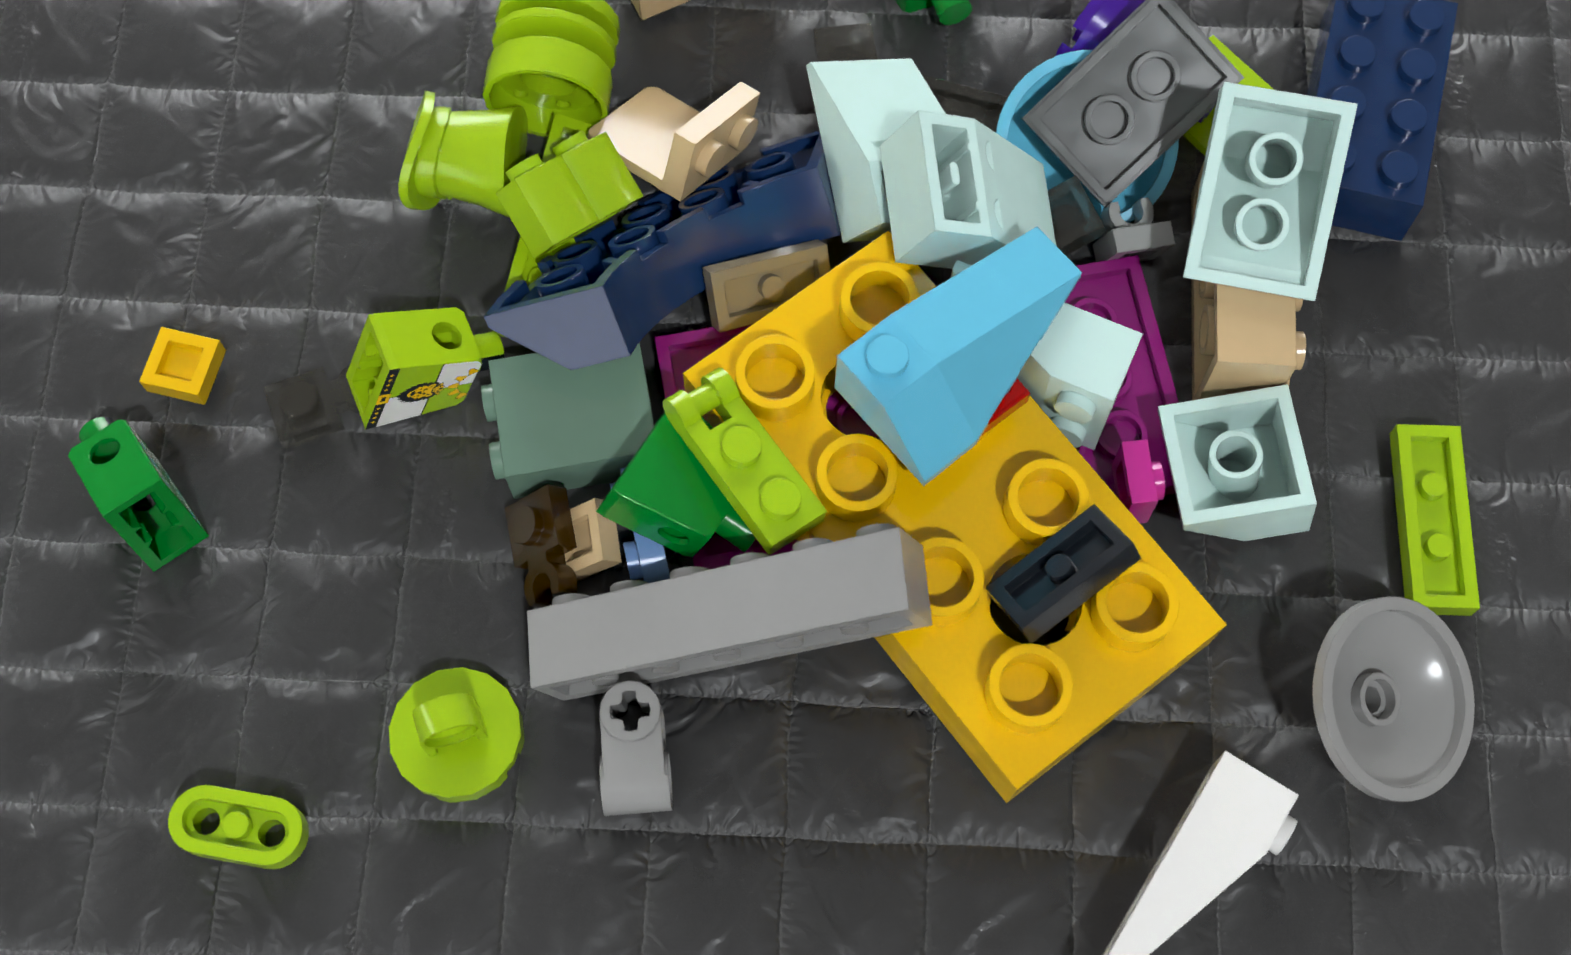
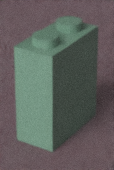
[481,342,654,499]

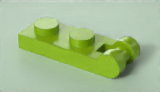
[663,368,827,555]

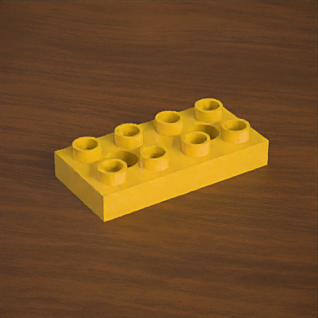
[683,231,1227,803]

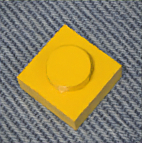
[139,327,226,405]

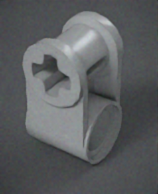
[599,681,673,816]

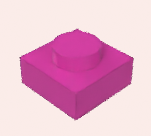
[1112,439,1165,523]

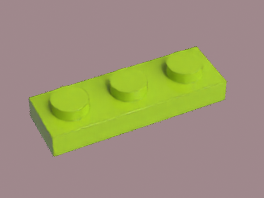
[1389,424,1480,616]

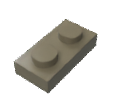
[702,239,831,332]

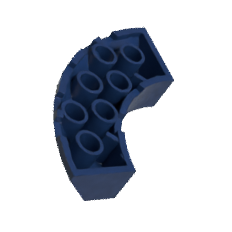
[484,131,841,370]

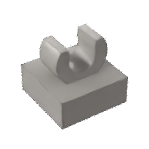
[1093,197,1175,262]

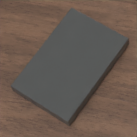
[1021,0,1244,208]

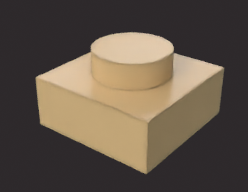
[564,498,622,581]

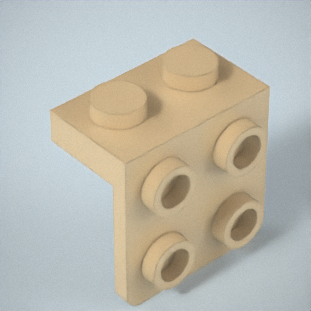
[587,81,760,202]

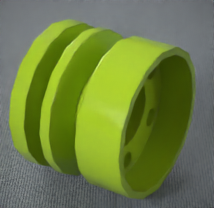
[483,0,620,137]

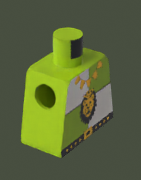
[346,307,504,429]

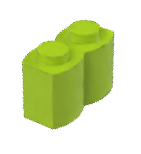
[496,131,643,259]

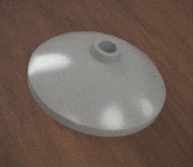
[1312,597,1475,802]

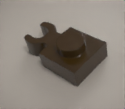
[505,484,577,607]

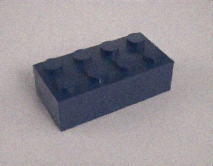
[1307,0,1458,241]

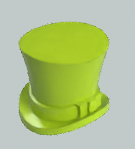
[398,91,528,218]

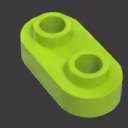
[168,785,309,869]

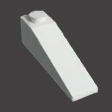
[1103,751,1299,955]

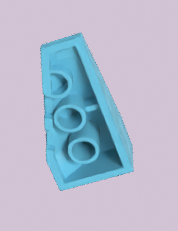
[834,227,1082,486]

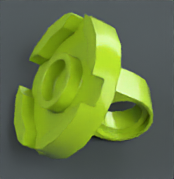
[389,667,525,803]

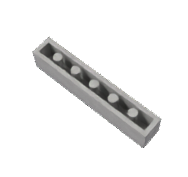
[527,523,933,701]

